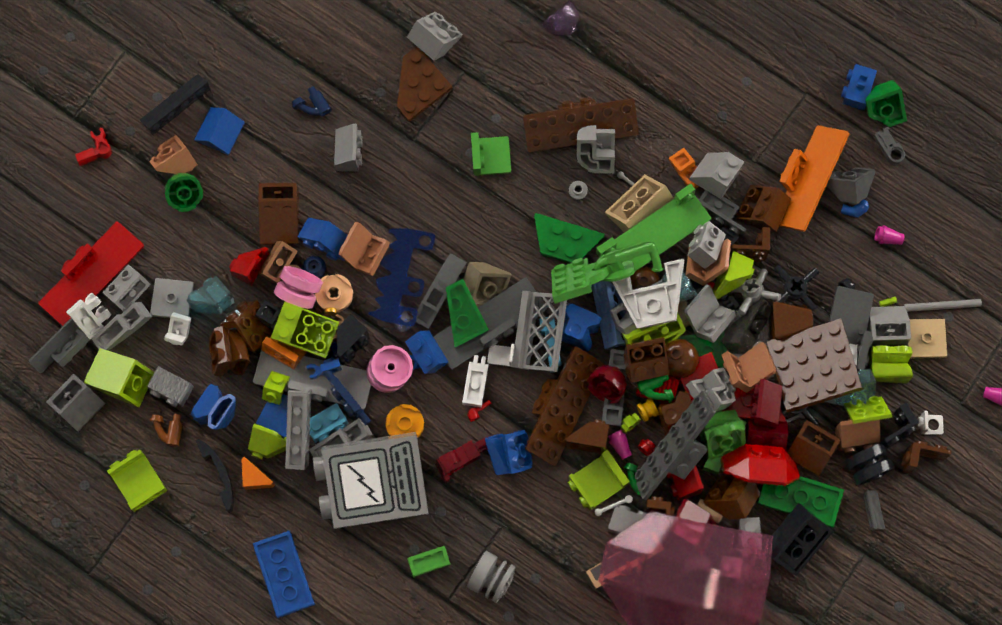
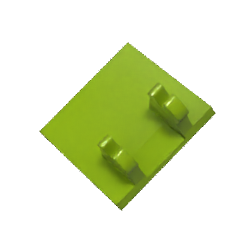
[844,396,892,424]

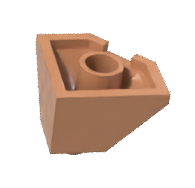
[150,135,197,174]

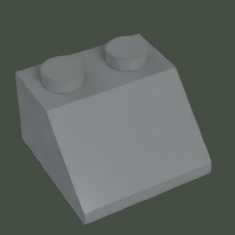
[689,152,744,199]

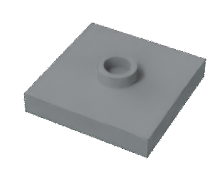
[150,278,194,318]

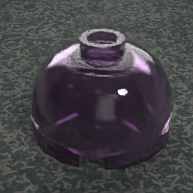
[543,0,579,36]

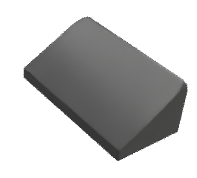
[863,490,885,532]

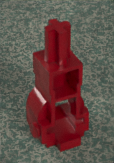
[435,436,488,483]

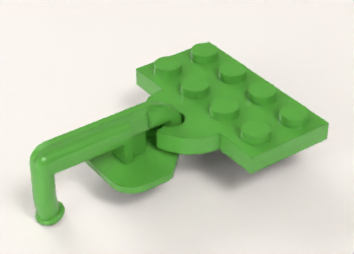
[551,240,663,304]

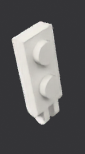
[462,355,489,408]

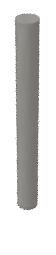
[904,299,982,312]

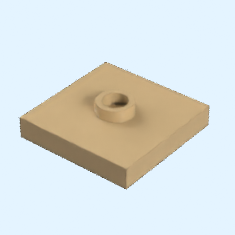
[907,319,947,358]

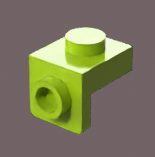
[262,371,290,405]

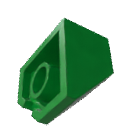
[865,80,907,127]

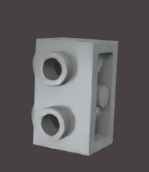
[687,221,726,269]
[103,264,151,312]

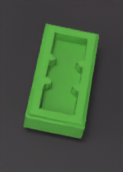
[407,546,451,578]

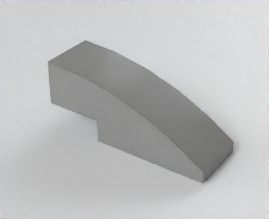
[91,302,152,351]
[309,418,373,457]

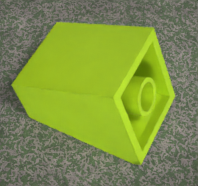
[84,348,154,407]

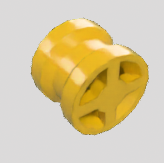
[636,398,659,422]

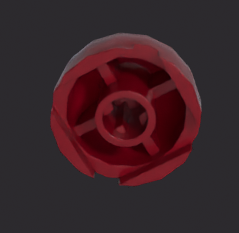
[587,365,626,403]

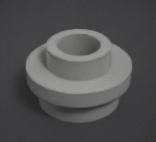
[569,181,588,200]

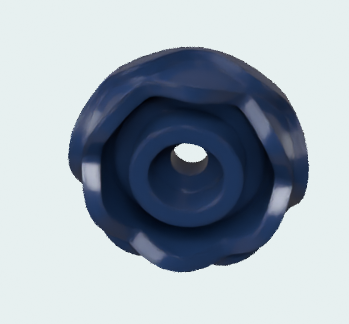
[302,256,326,278]

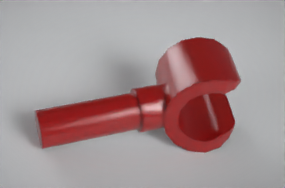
[467,400,491,422]

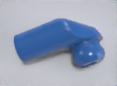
[841,200,869,217]

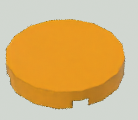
[385,404,424,438]

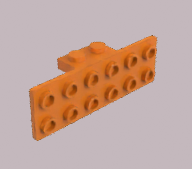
[779,126,849,232]

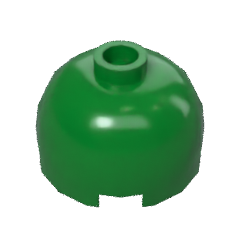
[165,173,203,212]

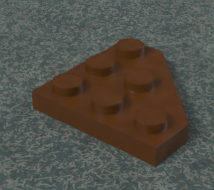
[397,46,453,122]

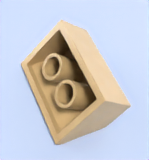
[605,175,674,233]

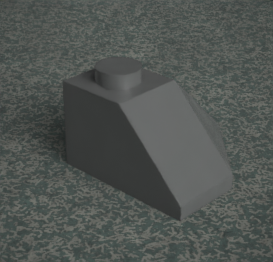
[826,167,875,205]

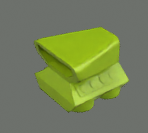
[868,345,913,383]

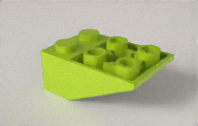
[271,302,339,358]

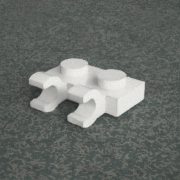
[66,293,112,339]

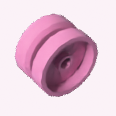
[274,266,323,309]
[366,345,413,393]

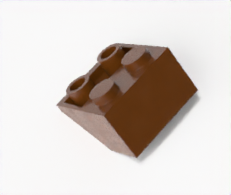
[736,185,791,232]
[624,337,670,382]
[787,420,841,477]
[703,476,760,519]

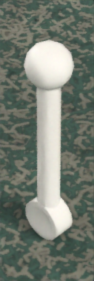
[595,495,633,516]

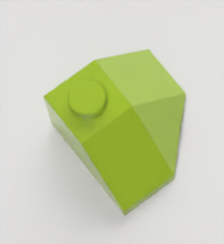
[248,424,286,460]

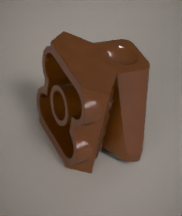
[770,302,813,340]
[209,326,250,377]
[656,391,692,437]

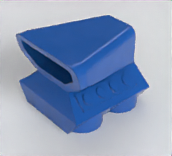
[562,303,602,352]
[191,384,236,430]
[485,430,532,475]

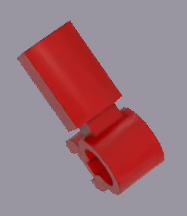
[75,127,112,166]

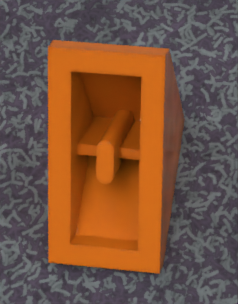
[242,457,275,490]

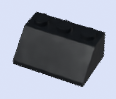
[762,503,834,576]

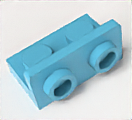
[310,403,349,443]

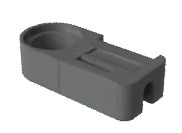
[874,127,905,165]

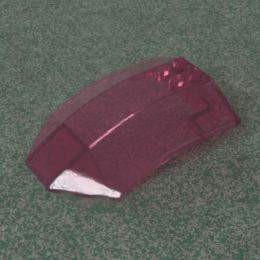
[598,510,773,625]

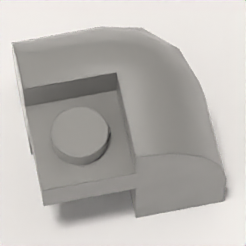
[577,125,615,174]
[686,368,736,412]

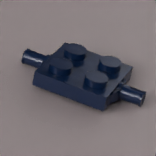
[324,370,371,426]

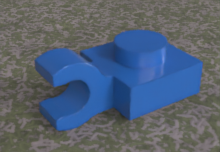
[306,358,342,380]

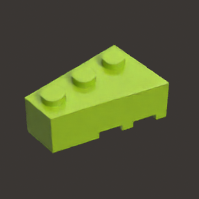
[621,312,686,345]

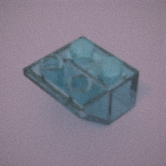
[186,276,235,314]

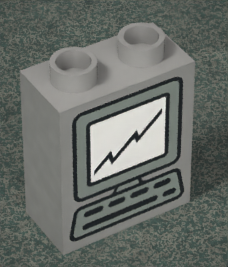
[313,432,428,528]

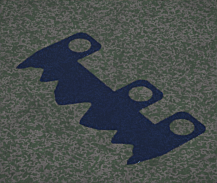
[368,228,435,326]

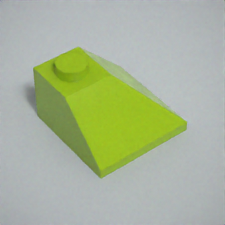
[713,251,754,299]

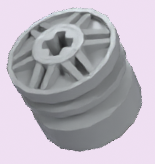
[467,551,516,603]

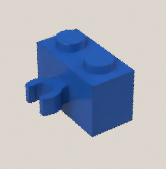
[841,64,877,110]
[405,330,449,374]

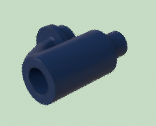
[292,86,332,117]

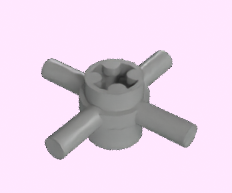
[733,269,781,315]

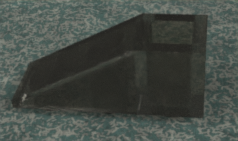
[721,297,773,354]

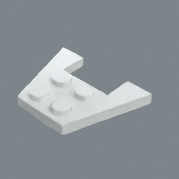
[613,259,684,329]

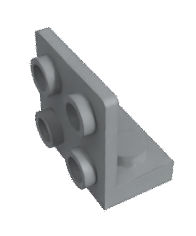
[684,285,736,343]

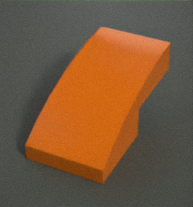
[669,148,699,189]

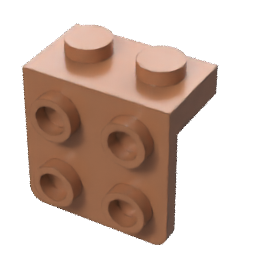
[339,222,390,276]
[685,239,731,286]
[722,342,776,393]

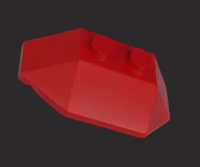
[720,444,800,486]

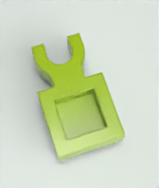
[620,413,641,434]

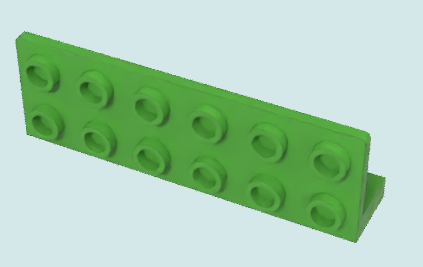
[596,184,711,272]

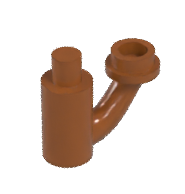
[149,414,183,447]

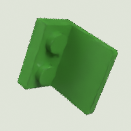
[471,132,511,176]

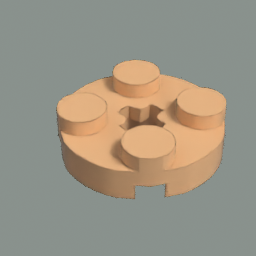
[315,274,353,313]

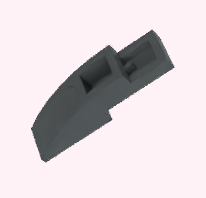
[412,253,467,329]

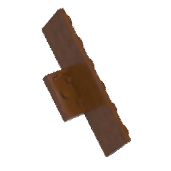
[523,98,639,152]
[525,346,604,466]

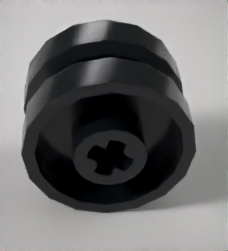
[844,443,895,486]

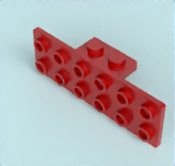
[38,221,144,326]

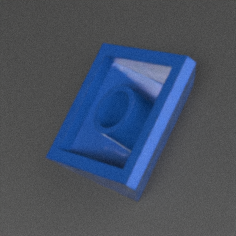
[194,107,245,155]

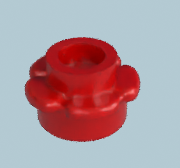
[638,439,655,457]

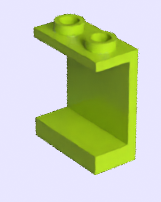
[107,450,167,512]
[568,450,630,510]

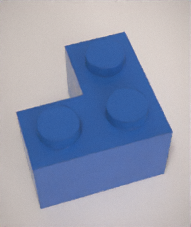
[298,217,348,261]

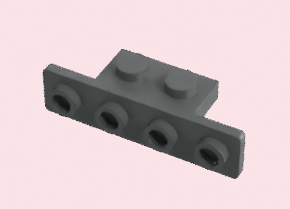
[697,190,747,237]
[28,318,90,373]

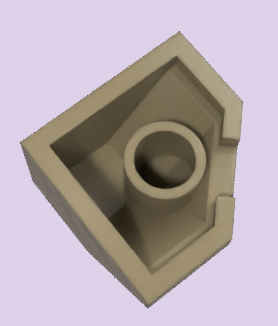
[463,262,512,307]

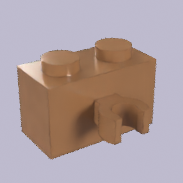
[258,241,300,283]

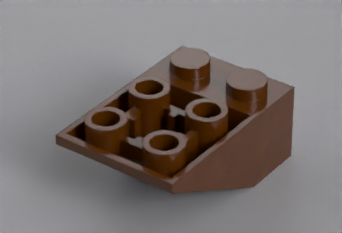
[258,183,299,245]

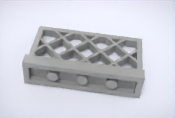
[512,291,567,372]

